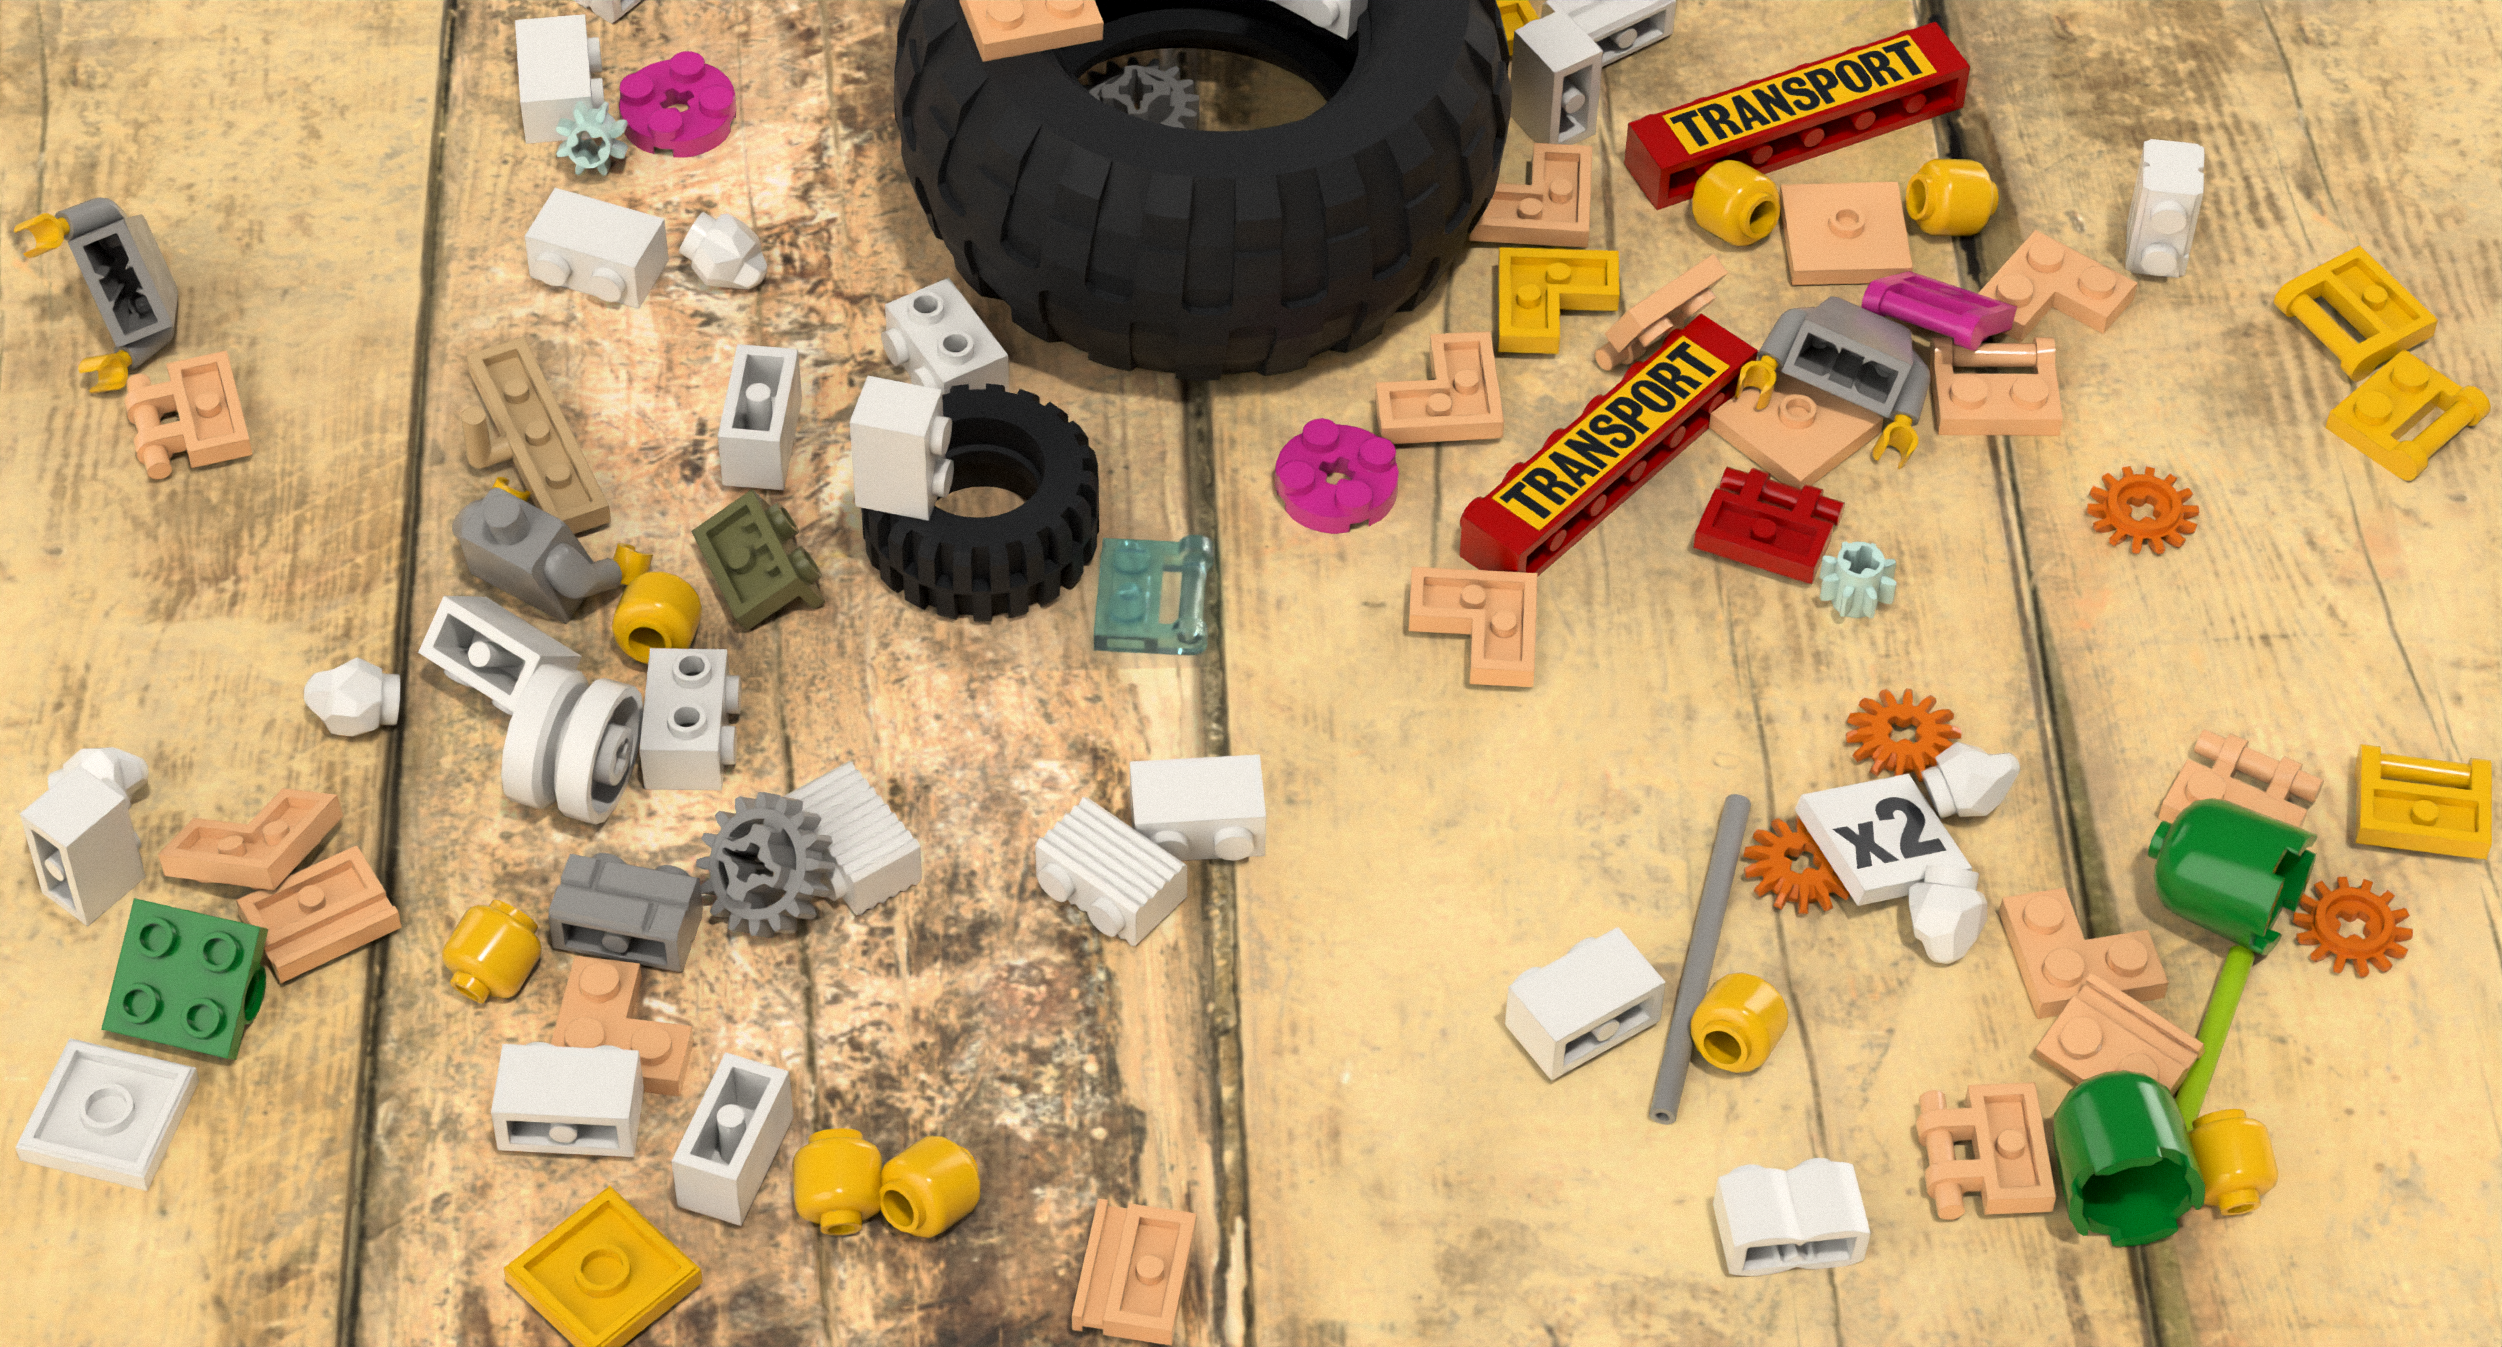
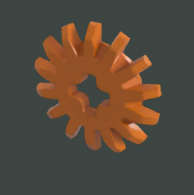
[2087,466,2200,554]
[1845,688,1962,782]
[1743,815,1851,914]
[2293,877,2413,977]

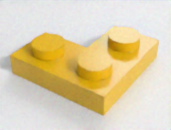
[1498,247,1620,354]

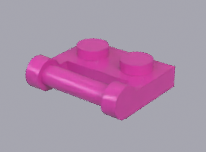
[1861,271,2017,351]

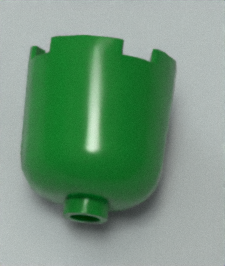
[2148,798,2318,955]
[2053,1070,2206,1247]

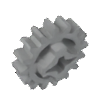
[1082,57,1200,130]
[696,792,836,938]

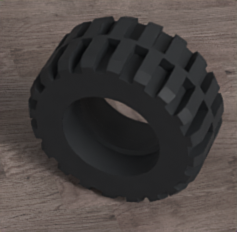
[861,383,1099,621]

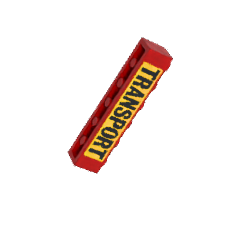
[1624,22,1970,210]
[1459,313,1758,577]

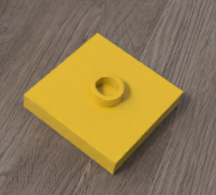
[503,1185,703,1347]

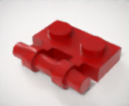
[1693,466,1845,584]

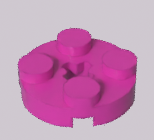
[619,51,737,158]
[1275,418,1399,534]

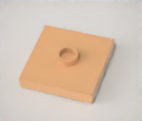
[1779,182,1913,285]
[1709,370,1884,489]

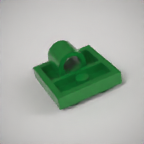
[101,898,269,1060]

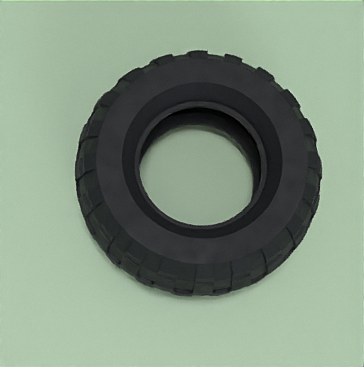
[894,0,1512,381]

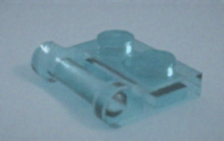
[1094,535,1215,656]

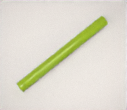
[2175,946,2255,1133]

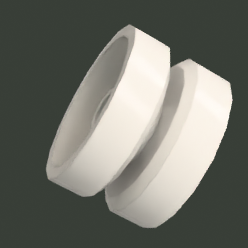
[501,663,643,825]

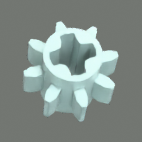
[555,101,629,176]
[1819,542,1897,618]

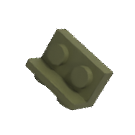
[691,489,825,630]

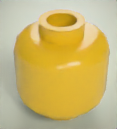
[1905,159,1999,237]
[1692,160,1780,246]
[612,571,702,664]
[441,900,542,1003]
[1690,972,1788,1073]
[2189,1109,2278,1216]
[792,1128,883,1235]
[879,1135,980,1238]

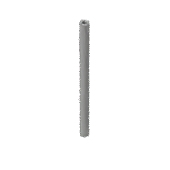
[1649,794,1751,1125]

